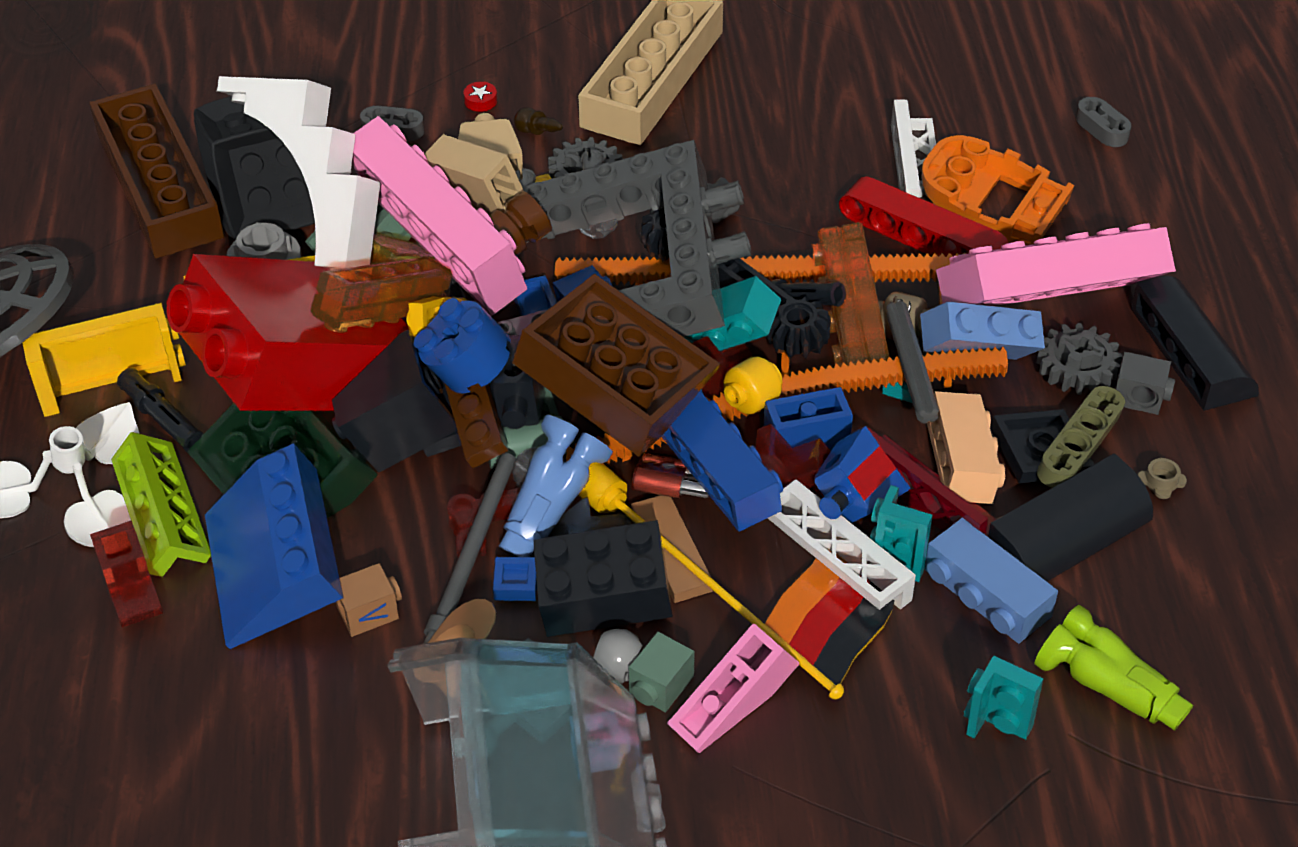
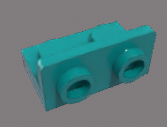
[870,485,932,582]
[963,656,1043,740]

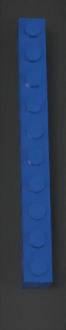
[553,265,783,532]

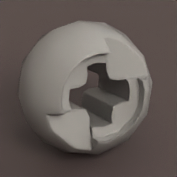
[593,629,643,683]

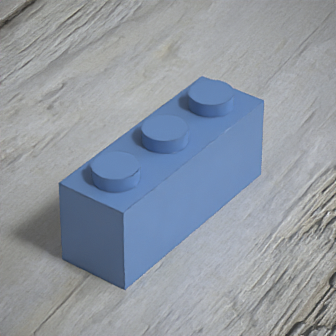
[920,302,1045,360]
[924,518,1058,644]

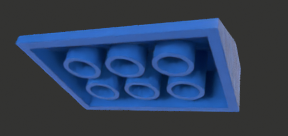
[205,443,343,649]

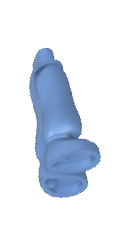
[499,415,613,557]

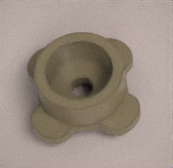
[1138,458,1187,499]

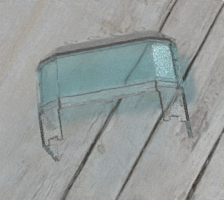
[387,638,667,847]

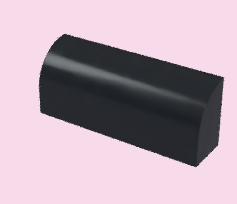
[1131,276,1259,411]
[988,453,1153,582]

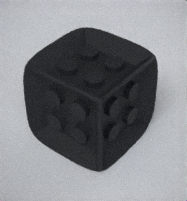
[193,96,315,239]

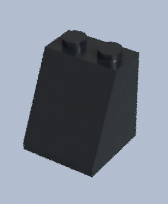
[332,329,458,473]

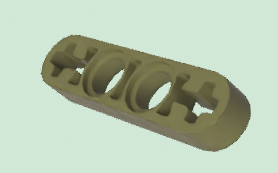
[1037,386,1125,488]

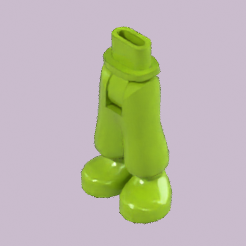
[1034,605,1193,731]

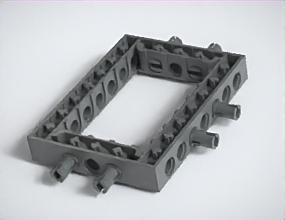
[383,140,752,376]

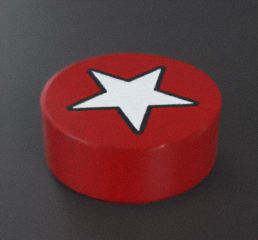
[463,82,497,112]

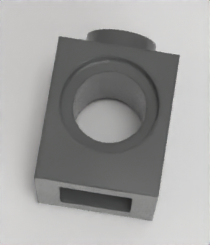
[1116,352,1175,415]

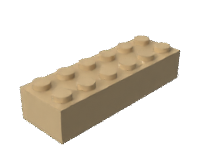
[578,0,723,145]

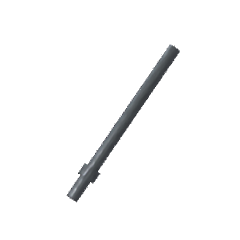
[421,453,516,649]

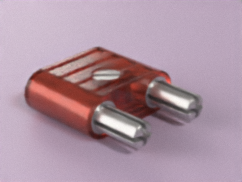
[632,453,709,499]

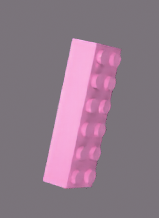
[352,116,527,316]
[936,223,1176,306]

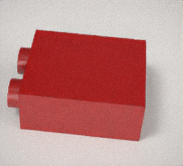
[167,254,410,411]

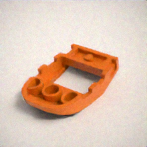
[921,135,1075,246]

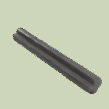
[886,301,939,424]

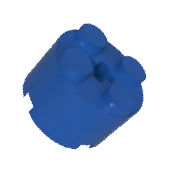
[413,298,511,394]

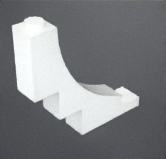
[217,76,380,279]

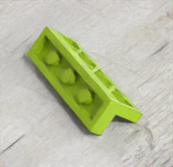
[111,432,211,577]

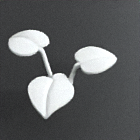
[0,402,139,547]

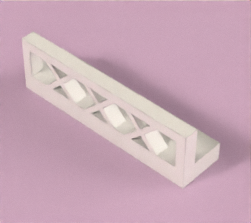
[891,100,936,204]
[768,480,916,610]

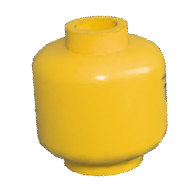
[724,357,782,414]

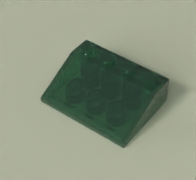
[187,403,378,518]

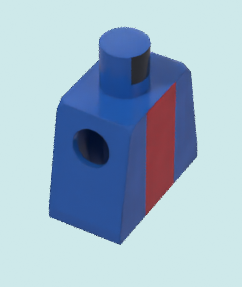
[814,426,911,523]

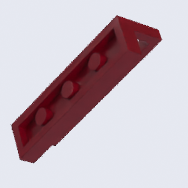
[867,427,997,537]

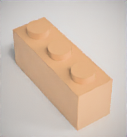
[927,391,1005,504]

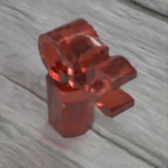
[447,487,521,558]

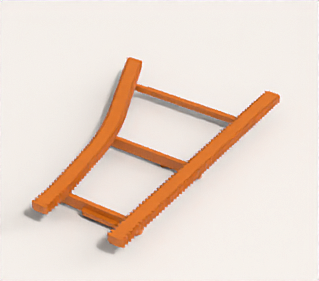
[554,253,1008,465]

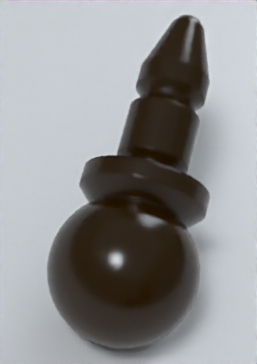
[514,107,563,135]

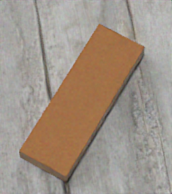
[631,493,713,603]

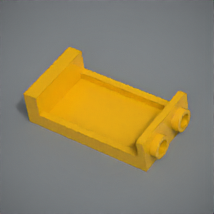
[22,303,186,417]

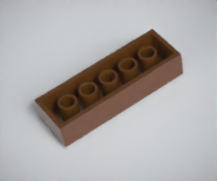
[89,83,224,259]

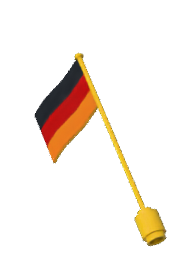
[578,463,895,699]

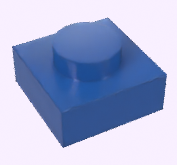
[493,557,537,601]

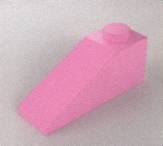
[667,623,800,753]

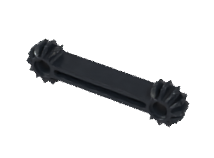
[640,206,831,359]

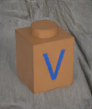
[336,563,402,637]

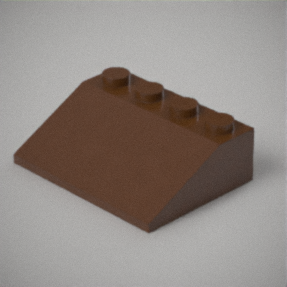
[512,273,720,457]

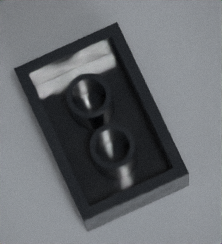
[533,520,673,637]

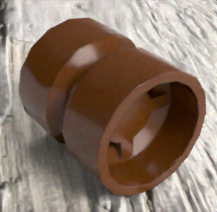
[489,191,552,256]

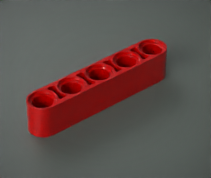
[839,176,1009,257]

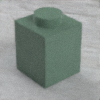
[629,632,695,713]

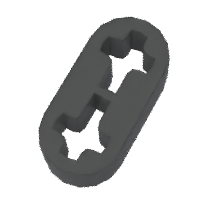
[1076,97,1132,147]
[360,106,425,141]

